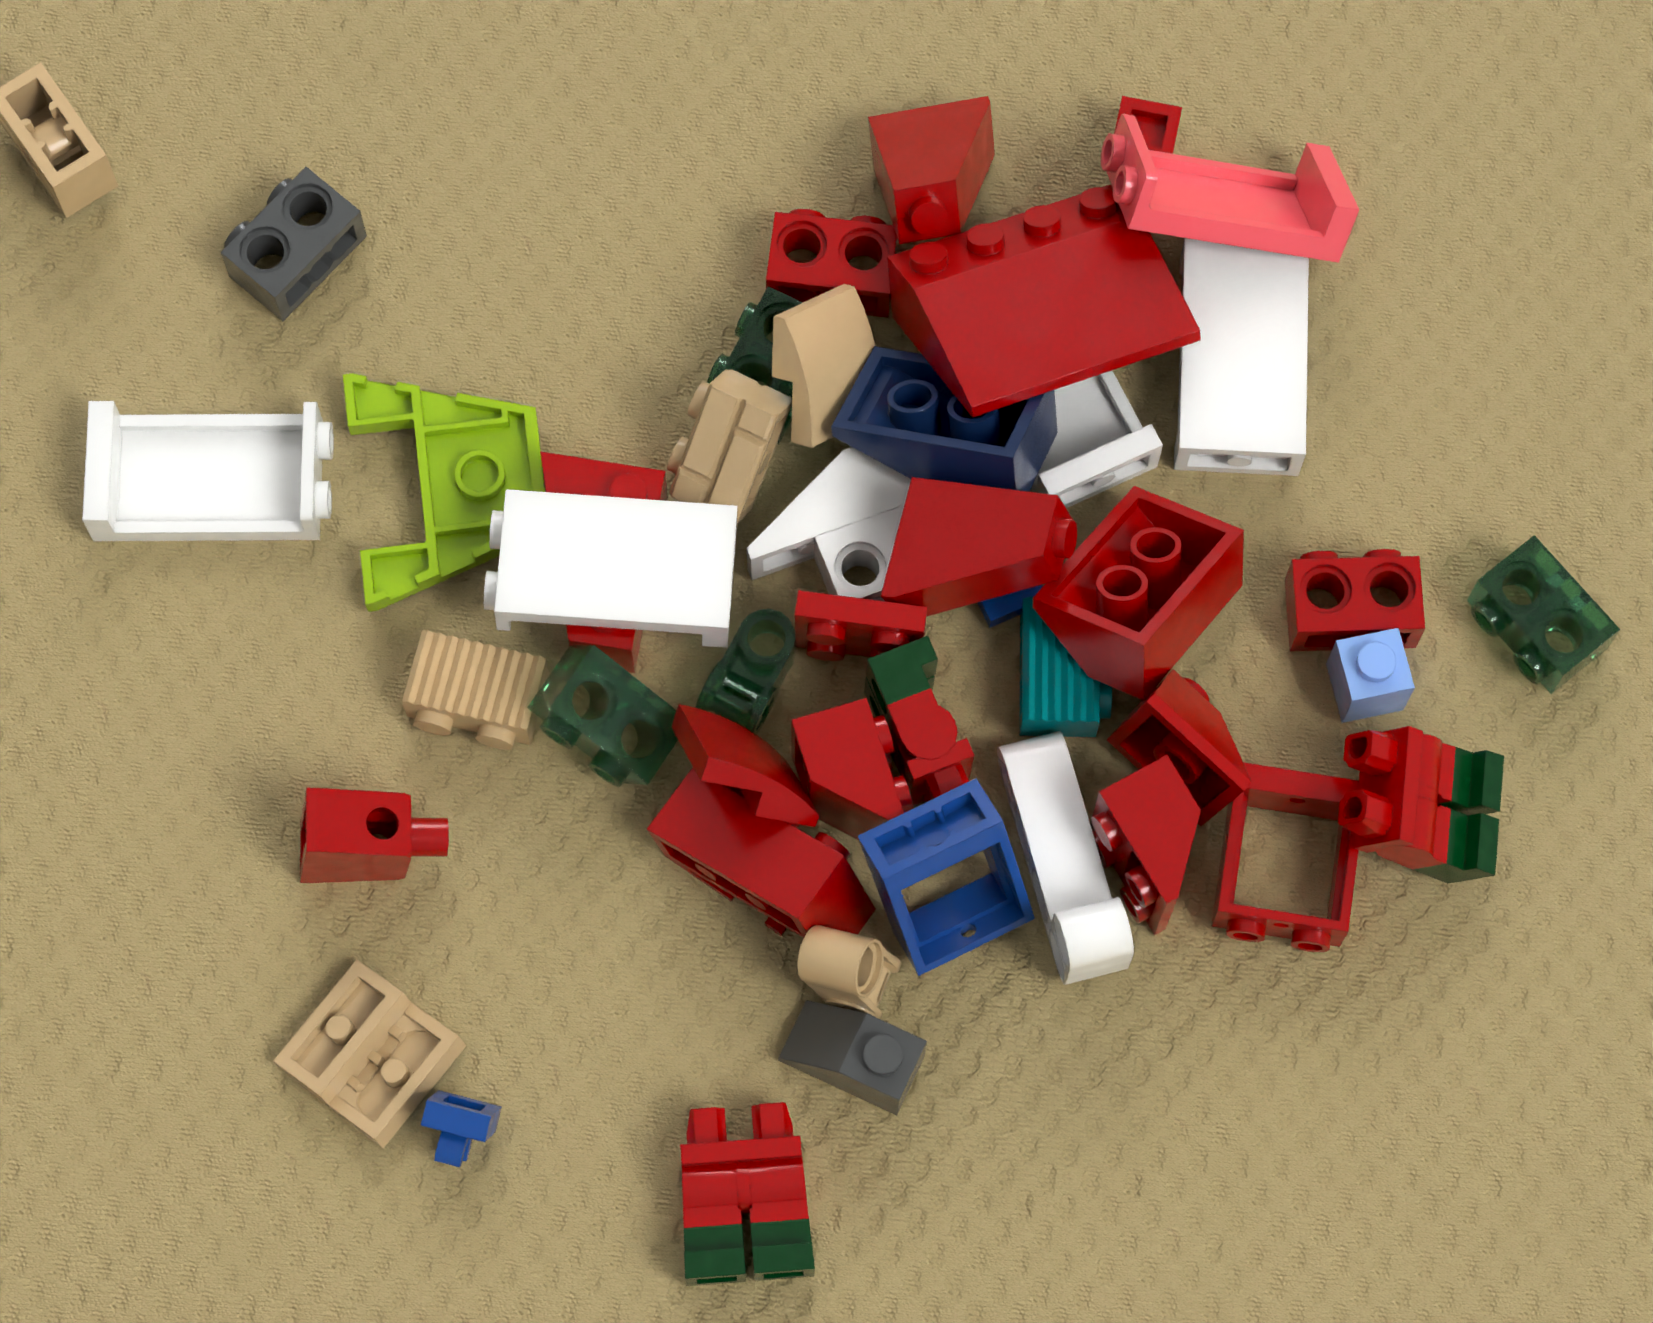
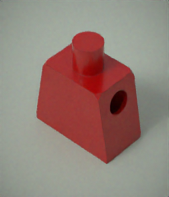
[300,788,449,883]

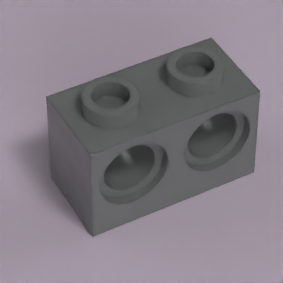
[221,167,367,321]

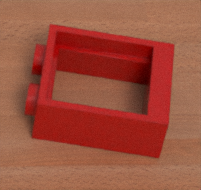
[1211,762,1359,952]

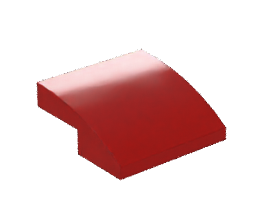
[671,704,819,827]

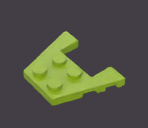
[343,373,546,612]

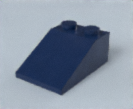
[831,346,1058,492]

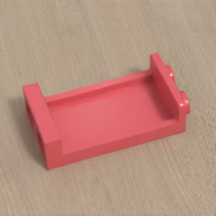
[1101,114,1359,263]

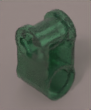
[695,609,796,735]

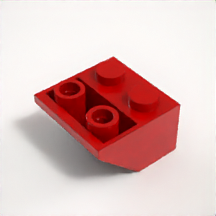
[791,698,914,840]
[1090,755,1201,935]

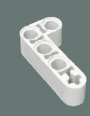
[997,731,1134,985]

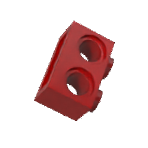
[766,209,897,318]
[1285,549,1425,652]

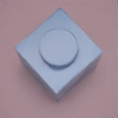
[1326,628,1415,723]

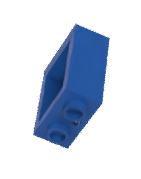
[858,778,1035,976]

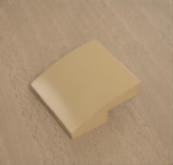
[772,284,875,448]
[273,959,466,1148]

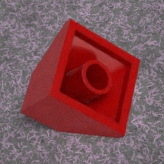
[1107,669,1252,826]

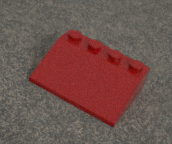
[887,184,1201,418]

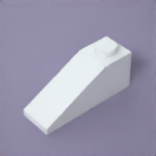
[747,446,911,580]

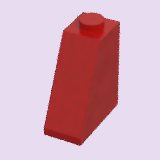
[868,96,995,244]
[881,477,1077,616]

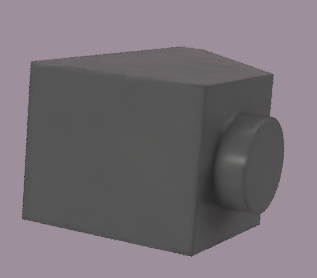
[778,1000,927,1115]

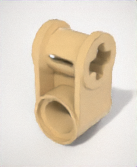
[797,925,901,1019]

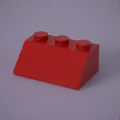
[1033,486,1244,701]

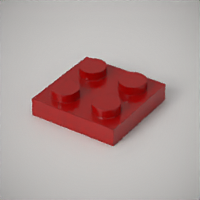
[795,590,927,661]

